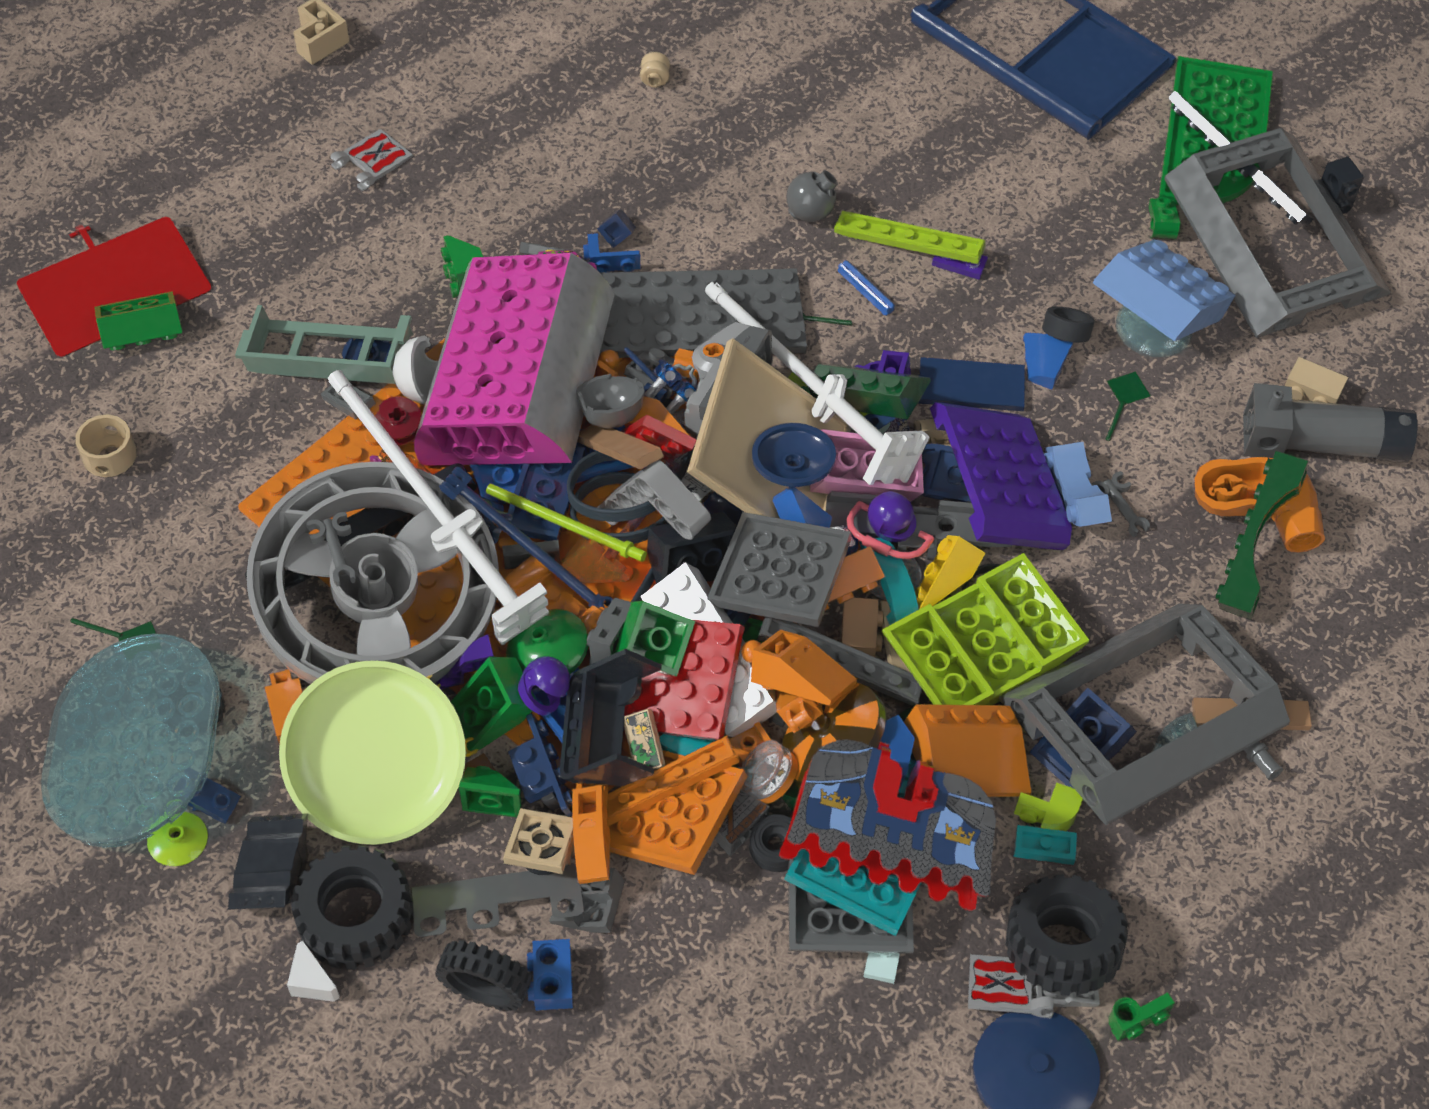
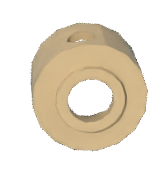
[76,414,136,477]

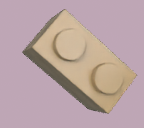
[1285,357,1348,404]

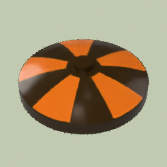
[782,683,886,785]

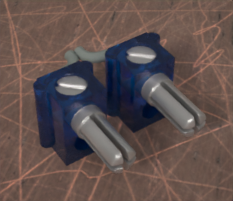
[645,359,697,415]

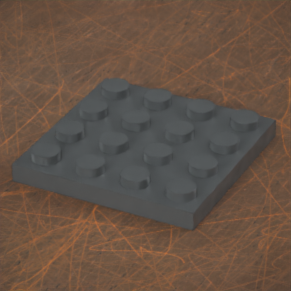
[707,512,852,627]

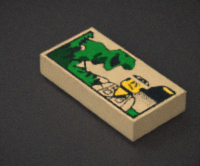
[624,709,666,770]

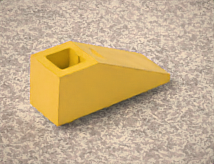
[914,535,985,609]

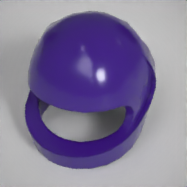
[868,491,916,542]
[518,656,570,716]

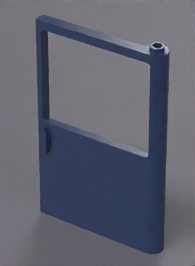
[911,0,1176,140]

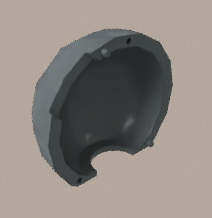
[576,374,645,429]

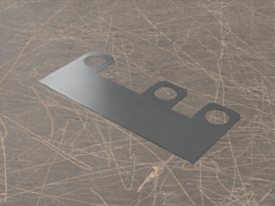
[412,864,584,937]

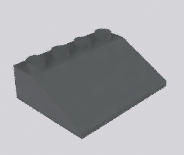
[788,860,914,953]

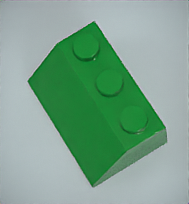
[95,291,182,351]

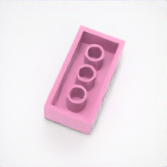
[810,429,924,502]

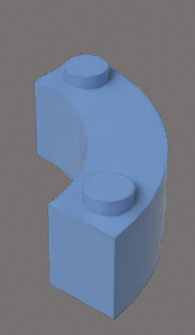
[1044,442,1112,527]

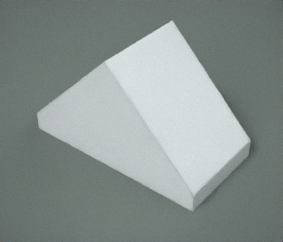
[287,941,340,1002]

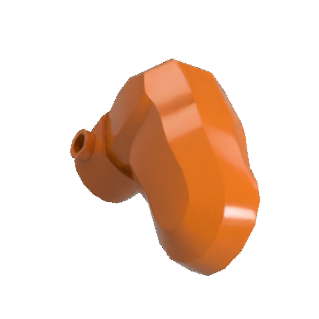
[1194,457,1325,553]

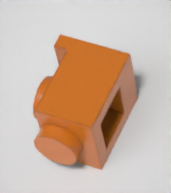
[729,722,774,771]

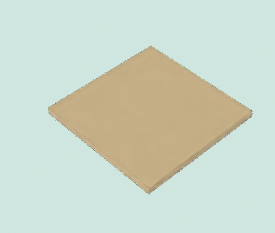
[687,338,851,519]

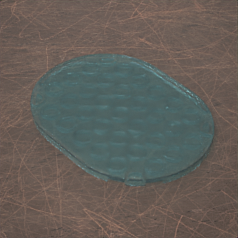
[41,634,220,847]

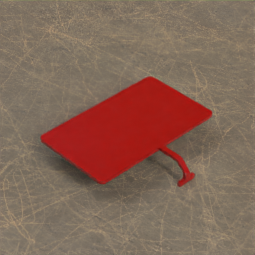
[17,217,211,357]

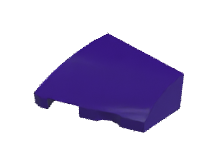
[437,635,493,689]

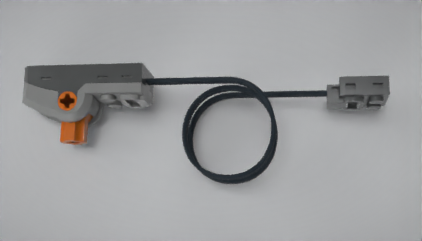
[567,322,773,665]

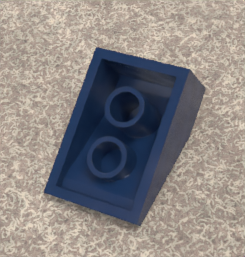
[1030,688,1137,788]

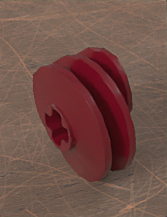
[375,397,422,446]

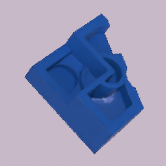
[1023,333,1073,390]

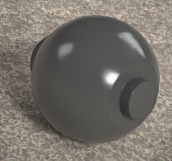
[786,170,838,222]

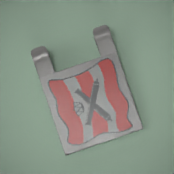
[331,129,413,191]
[968,954,1054,1018]

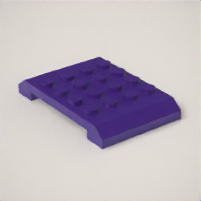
[930,402,1072,550]

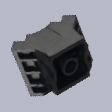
[228,813,309,910]

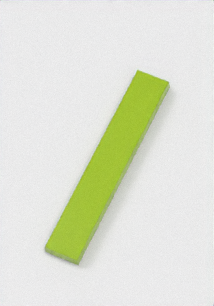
[834,211,986,264]

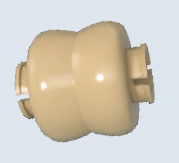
[640,52,670,87]

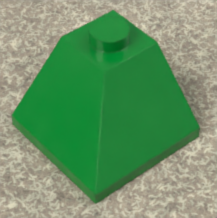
[459,766,522,818]

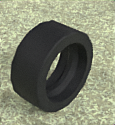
[1042,306,1095,343]

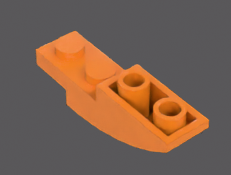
[572,783,610,884]

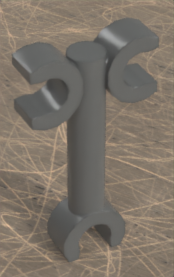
[1091,471,1150,537]
[307,512,356,587]

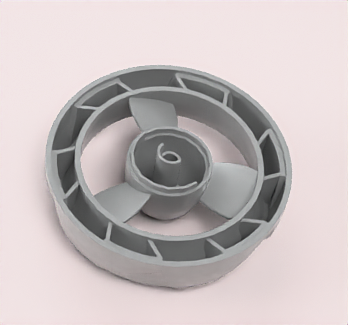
[247,462,499,684]

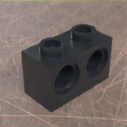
[1321,156,1364,214]

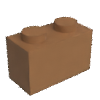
[841,598,883,657]

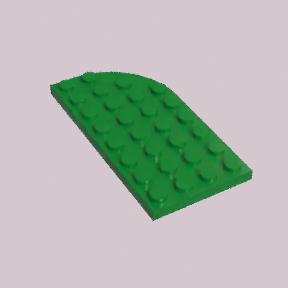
[1158,56,1273,205]

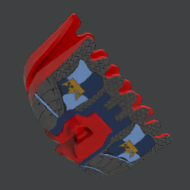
[779,740,996,911]

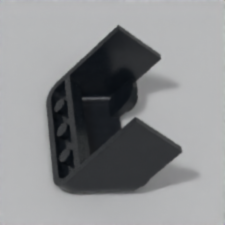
[560,649,662,786]

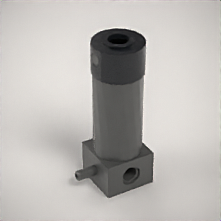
[1243,383,1418,463]

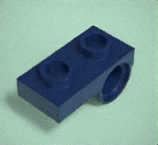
[172,768,241,823]

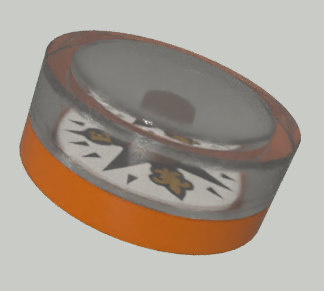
[741,740,798,804]

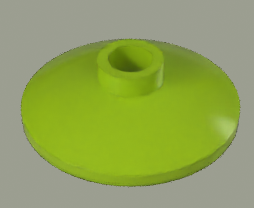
[147,812,208,866]

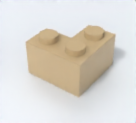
[293,0,349,65]

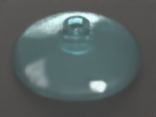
[1116,305,1193,357]

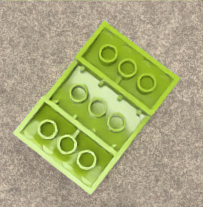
[882,553,1089,705]

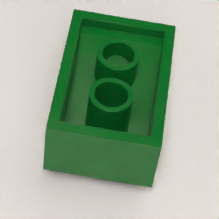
[451,657,537,751]

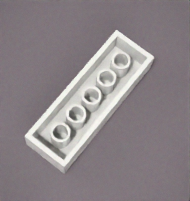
[641,563,777,737]

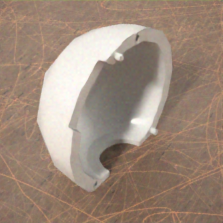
[392,335,438,404]

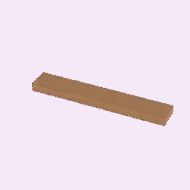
[577,425,663,469]

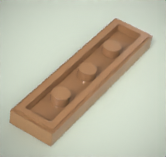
[1192,698,1312,730]

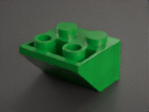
[440,235,483,298]

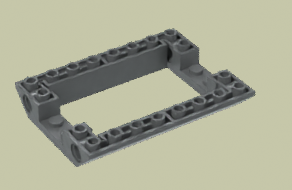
[1164,128,1391,338]
[999,603,1290,825]

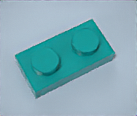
[1014,825,1077,865]

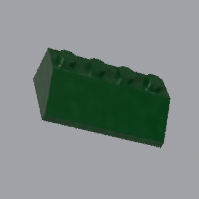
[807,364,931,419]

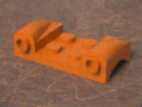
[496,556,604,649]

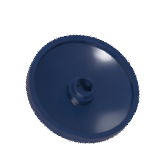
[972,1012,1100,1109]

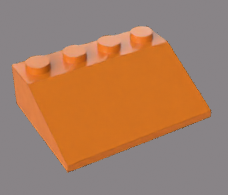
[904,704,1031,797]

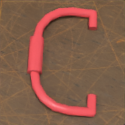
[847,501,934,559]

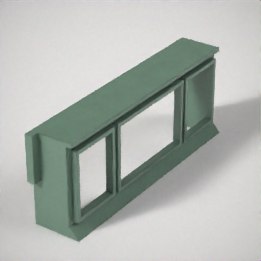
[235,305,413,384]

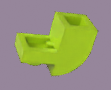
[1014,782,1083,831]

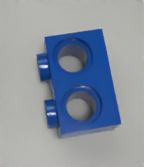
[527,939,573,1010]

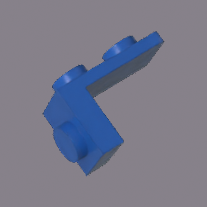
[583,233,641,273]

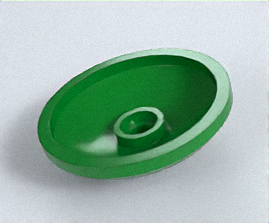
[506,609,588,674]

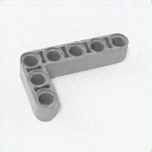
[597,460,711,540]

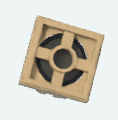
[503,808,574,875]

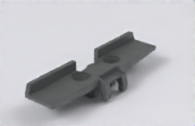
[826,491,1012,560]

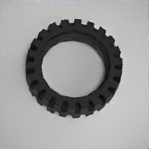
[435,940,532,1011]

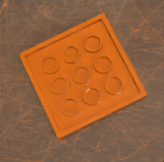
[609,750,748,875]

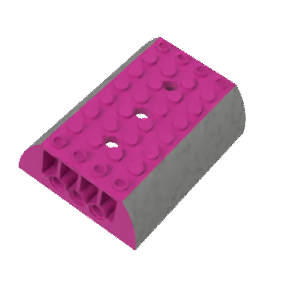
[414,253,615,465]

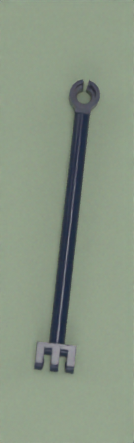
[439,467,613,609]

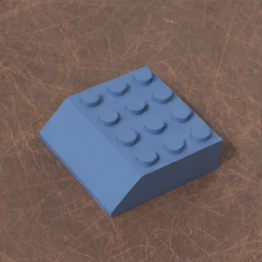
[1093,239,1235,341]

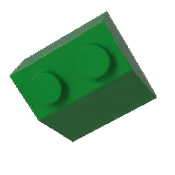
[614,601,695,676]

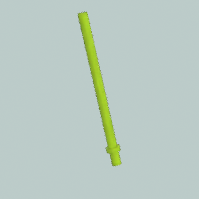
[486,483,647,562]

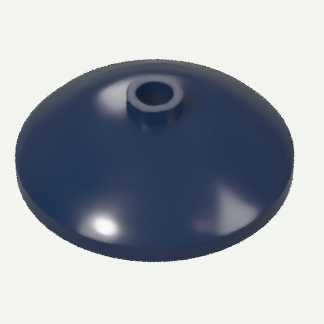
[752,423,836,487]

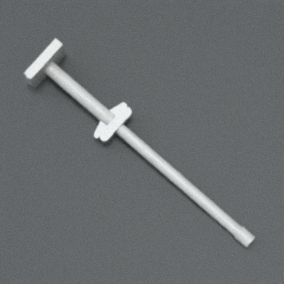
[705,282,929,485]
[328,370,549,645]

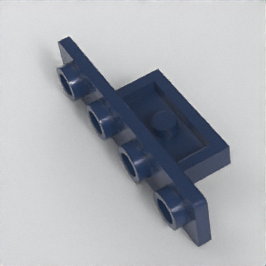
[508,713,573,817]

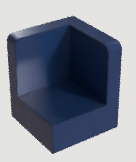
[597,208,636,248]

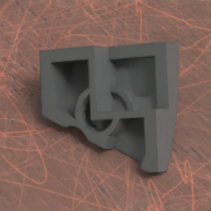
[549,868,625,933]

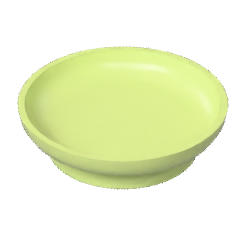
[279,661,466,845]

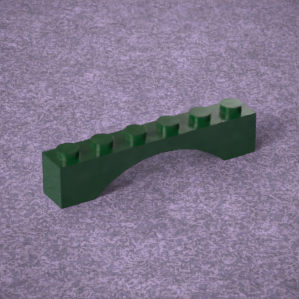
[1215,451,1308,620]

